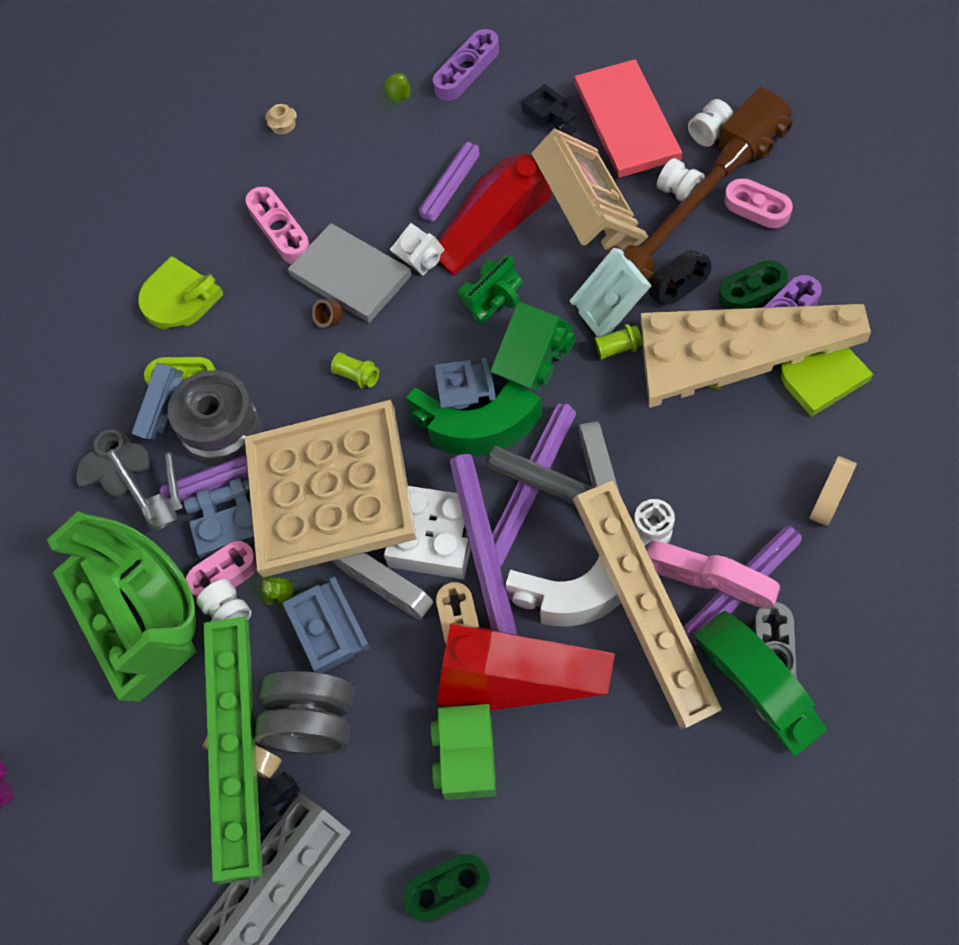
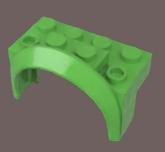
[47,511,197,702]

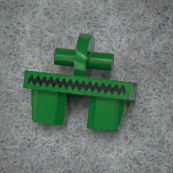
[458,255,523,324]

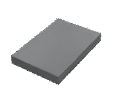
[288,223,412,323]

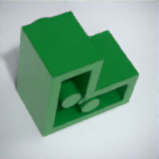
[490,301,575,391]

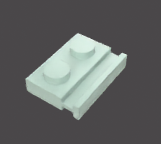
[570,248,651,337]

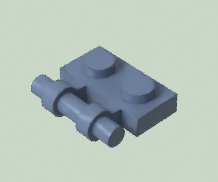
[183,477,255,561]

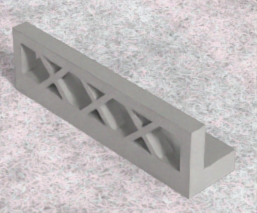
[187,793,351,945]

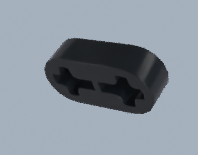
[649,250,712,304]

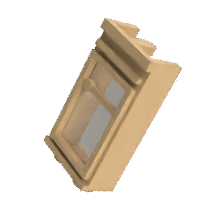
[532,128,648,250]

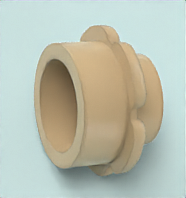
[265,104,297,134]

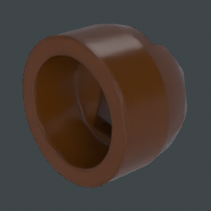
[312,299,343,328]

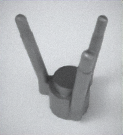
[108,449,183,532]

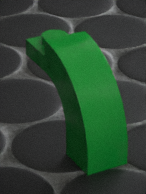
[406,380,542,456]
[692,610,827,757]

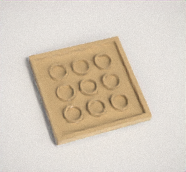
[245,400,417,577]

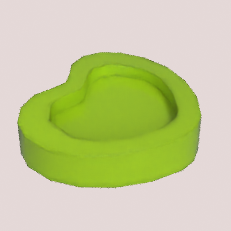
[181,274,215,302]

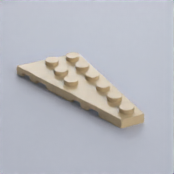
[640,304,871,408]

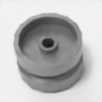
[167,370,261,466]
[254,671,355,755]

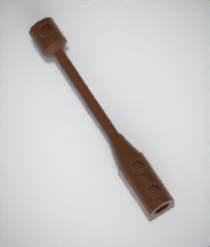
[603,86,793,282]

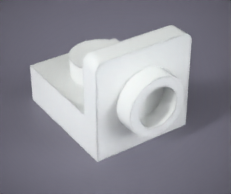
[390,223,445,276]

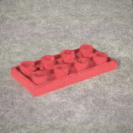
[575,59,682,178]

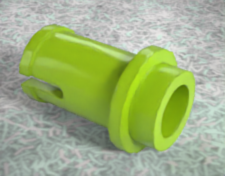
[594,324,643,360]
[331,352,379,389]

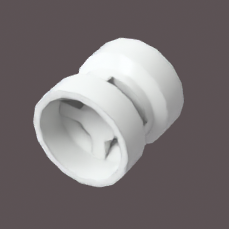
[688,99,734,147]
[657,158,705,202]
[634,499,675,549]
[196,579,252,622]

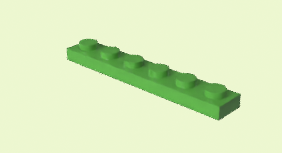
[204,616,262,884]

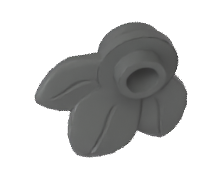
[77,429,150,498]

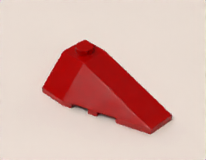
[438,153,552,277]
[437,622,615,711]

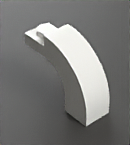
[506,543,645,627]

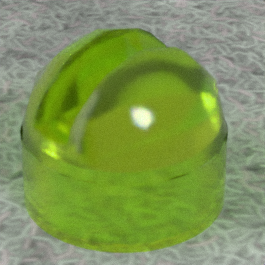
[383,73,411,102]
[261,577,294,607]

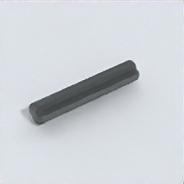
[486,446,593,504]

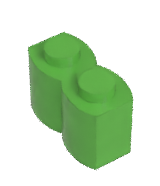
[431,704,496,800]

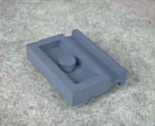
[435,358,496,409]
[132,362,184,440]
[283,577,370,674]

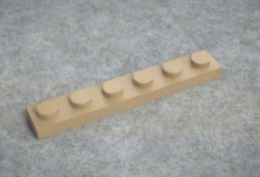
[573,480,722,728]

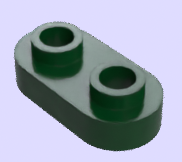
[719,260,788,309]
[403,854,490,923]

